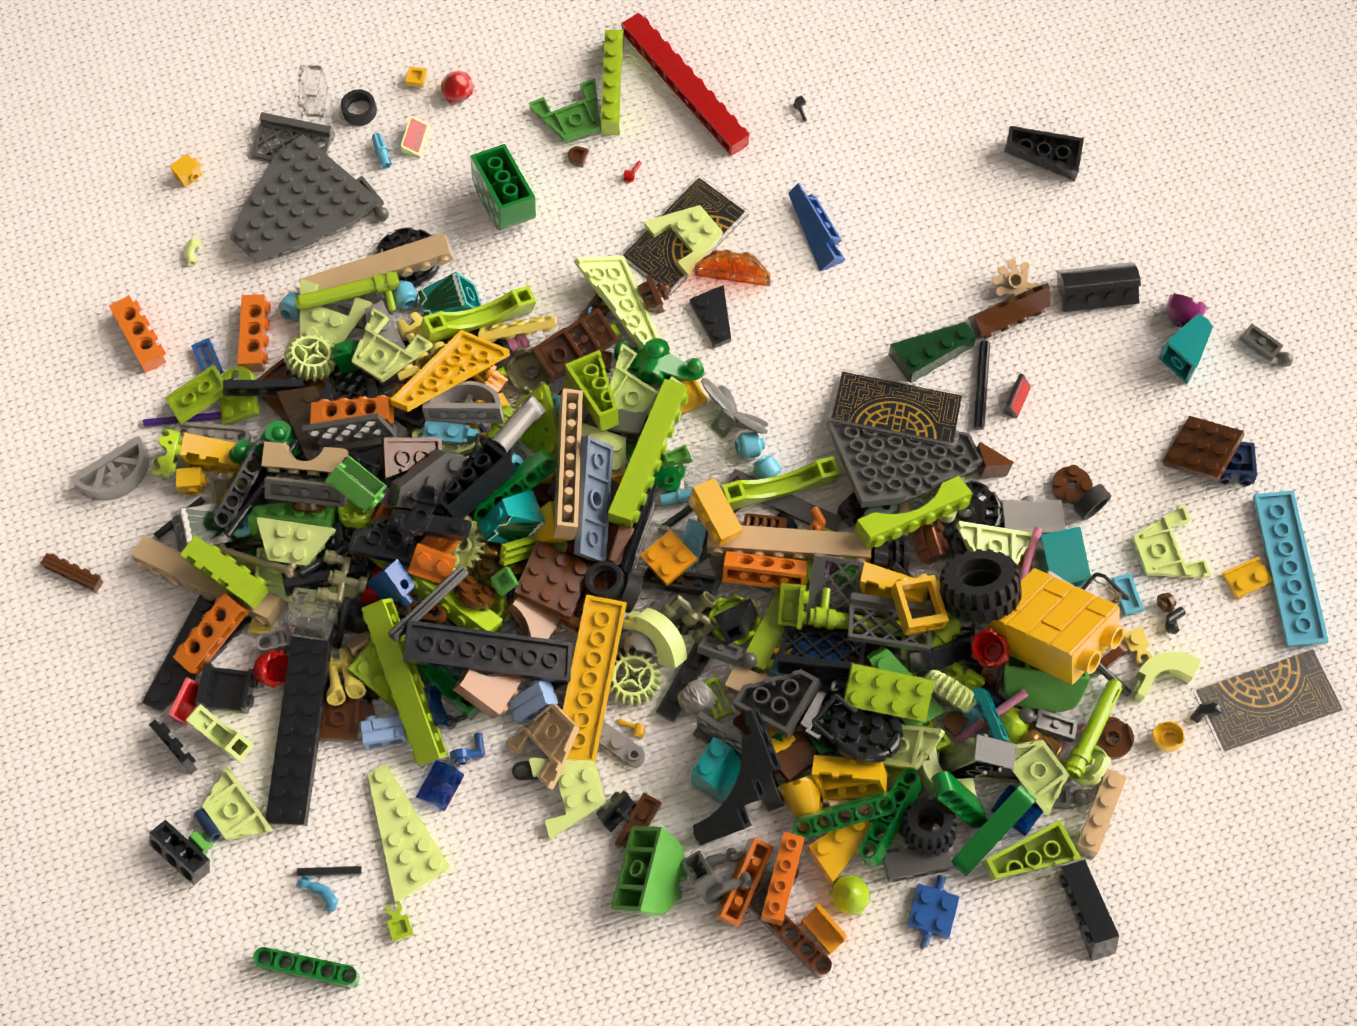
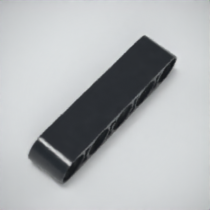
[209,440,267,528]

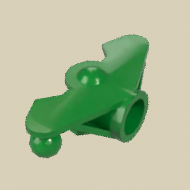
[614,338,705,386]
[229,420,301,464]

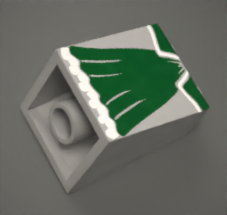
[171,501,236,552]

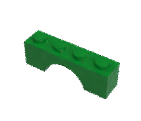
[416,664,481,721]

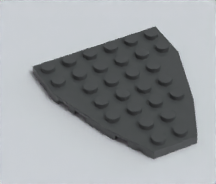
[230,134,380,263]
[826,420,983,508]

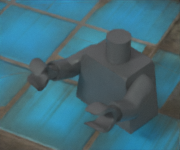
[681,847,753,903]

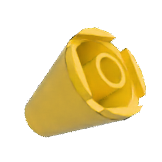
[777,775,824,831]

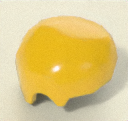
[1152,721,1185,752]

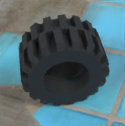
[902,796,957,857]

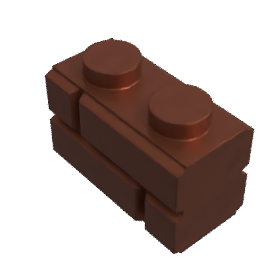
[912,519,950,564]

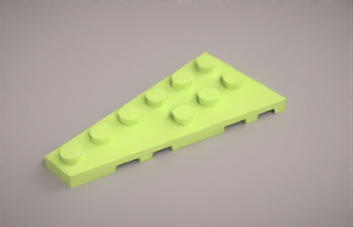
[574,256,659,349]
[368,763,451,904]

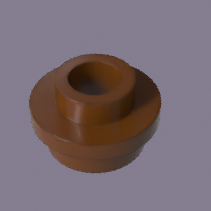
[1157,593,1177,613]

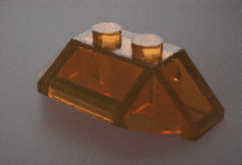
[695,249,771,287]

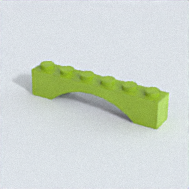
[601,30,624,135]
[420,285,536,343]
[721,456,841,510]
[855,476,972,549]

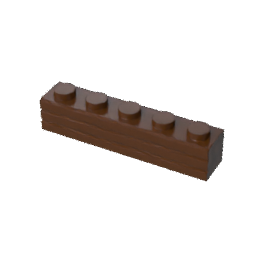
[40,553,103,592]

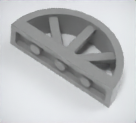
[422,381,504,423]
[69,435,149,500]

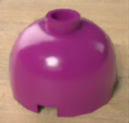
[1166,293,1207,328]

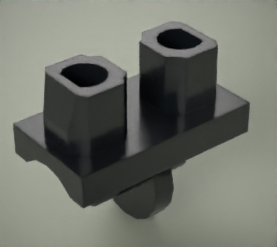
[596,790,636,832]

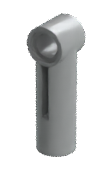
[491,395,546,453]

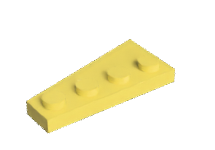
[478,315,557,342]

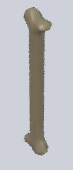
[217,543,297,579]

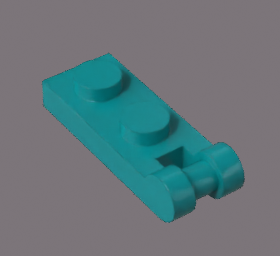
[973,687,1010,742]

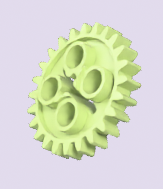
[444,515,486,574]

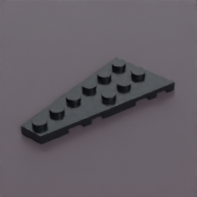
[142,594,252,712]

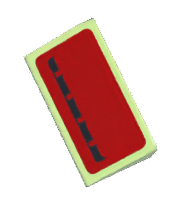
[400,116,430,157]

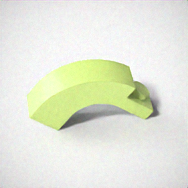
[622,608,687,668]
[1133,651,1202,703]
[185,704,254,762]
[916,747,977,797]

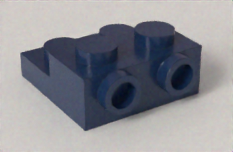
[1216,442,1258,487]

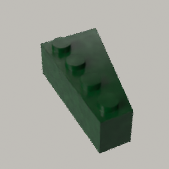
[888,322,977,384]

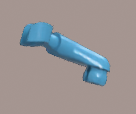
[296,876,338,912]

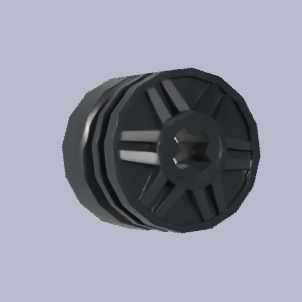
[870,535,910,572]

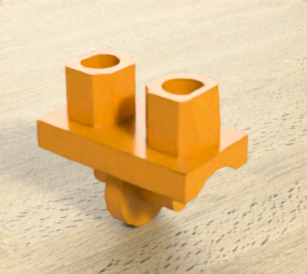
[472,365,508,394]

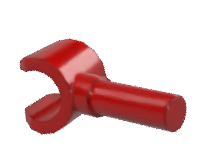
[623,161,642,182]

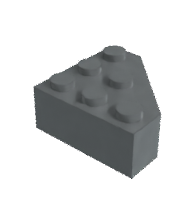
[388,449,464,514]
[733,669,821,740]

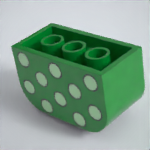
[470,144,536,231]

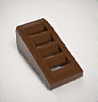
[743,513,787,528]
[606,524,635,563]

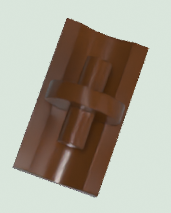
[637,275,671,314]

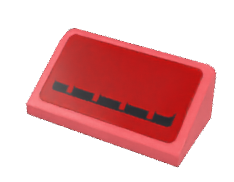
[168,678,199,725]

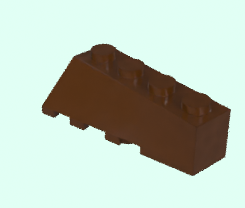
[968,283,1050,340]

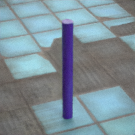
[143,412,221,427]

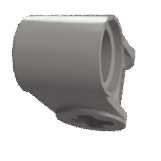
[255,626,293,655]

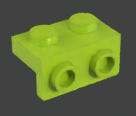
[777,583,809,630]

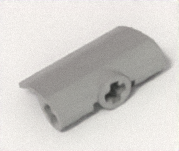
[1000,495,1065,534]

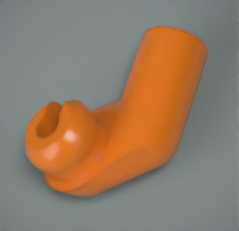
[809,506,826,531]

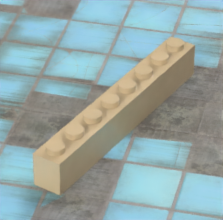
[299,232,454,290]
[553,388,583,540]
[707,525,871,566]
[131,536,285,626]

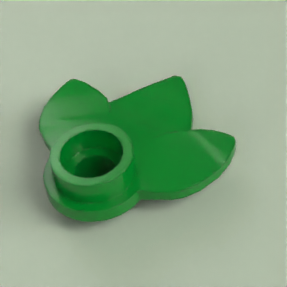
[653,464,686,493]

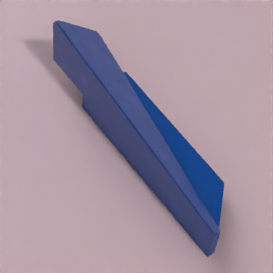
[788,183,846,271]

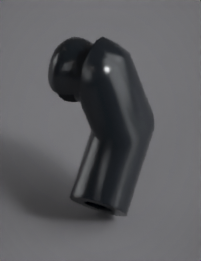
[325,522,346,550]
[678,621,704,635]

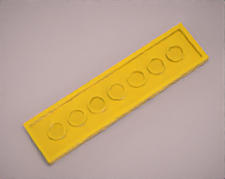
[563,595,627,762]

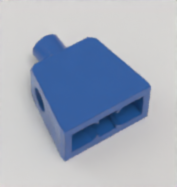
[366,559,415,610]

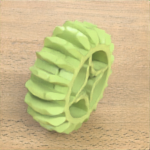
[284,333,336,382]
[609,651,661,706]
[924,670,976,713]

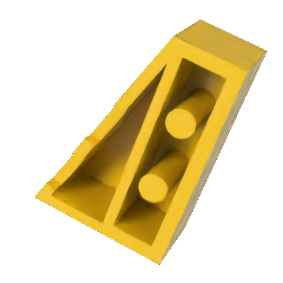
[180,433,250,473]
[688,478,743,547]
[860,562,927,603]
[812,755,888,800]
[807,811,871,887]

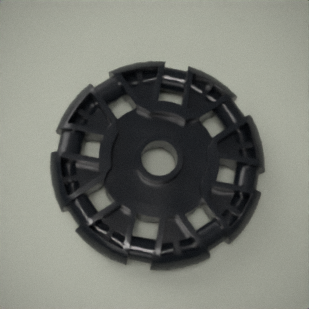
[374,227,440,287]
[938,481,1003,544]
[827,705,903,764]

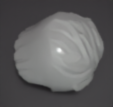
[622,631,657,658]
[677,680,716,714]

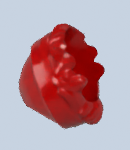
[441,70,475,104]
[971,628,1009,668]
[253,650,288,688]

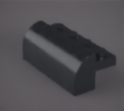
[1056,262,1141,312]

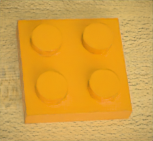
[640,530,697,586]

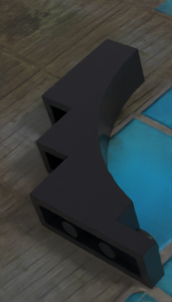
[692,708,781,845]

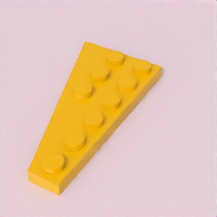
[390,330,510,412]

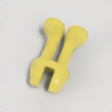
[397,311,446,367]
[327,646,366,706]

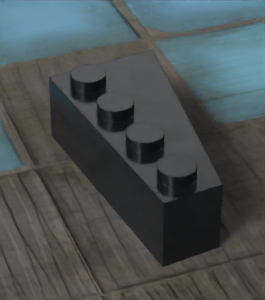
[438,438,517,519]
[1058,859,1120,961]

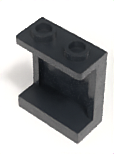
[195,663,258,714]

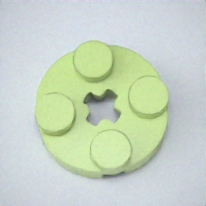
[1073,745,1111,786]

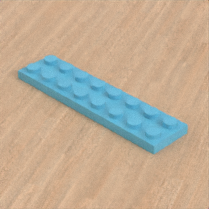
[1252,490,1329,648]

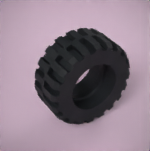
[939,549,1022,624]

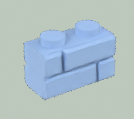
[509,680,558,722]
[361,712,408,750]

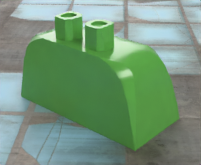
[1004,655,1090,713]
[611,826,688,916]

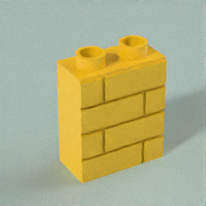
[987,568,1125,685]

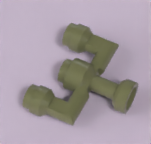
[315,550,367,604]
[660,591,717,644]

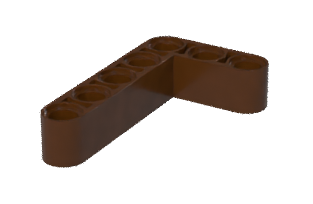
[749,867,832,978]

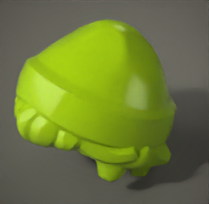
[338,499,375,530]
[999,708,1029,744]
[829,875,870,915]

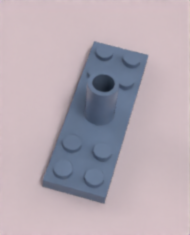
[574,435,614,563]

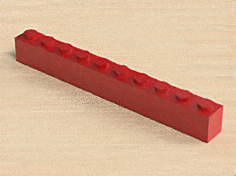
[621,12,750,156]

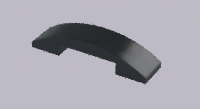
[907,632,975,673]

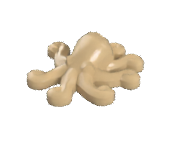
[992,259,1039,299]

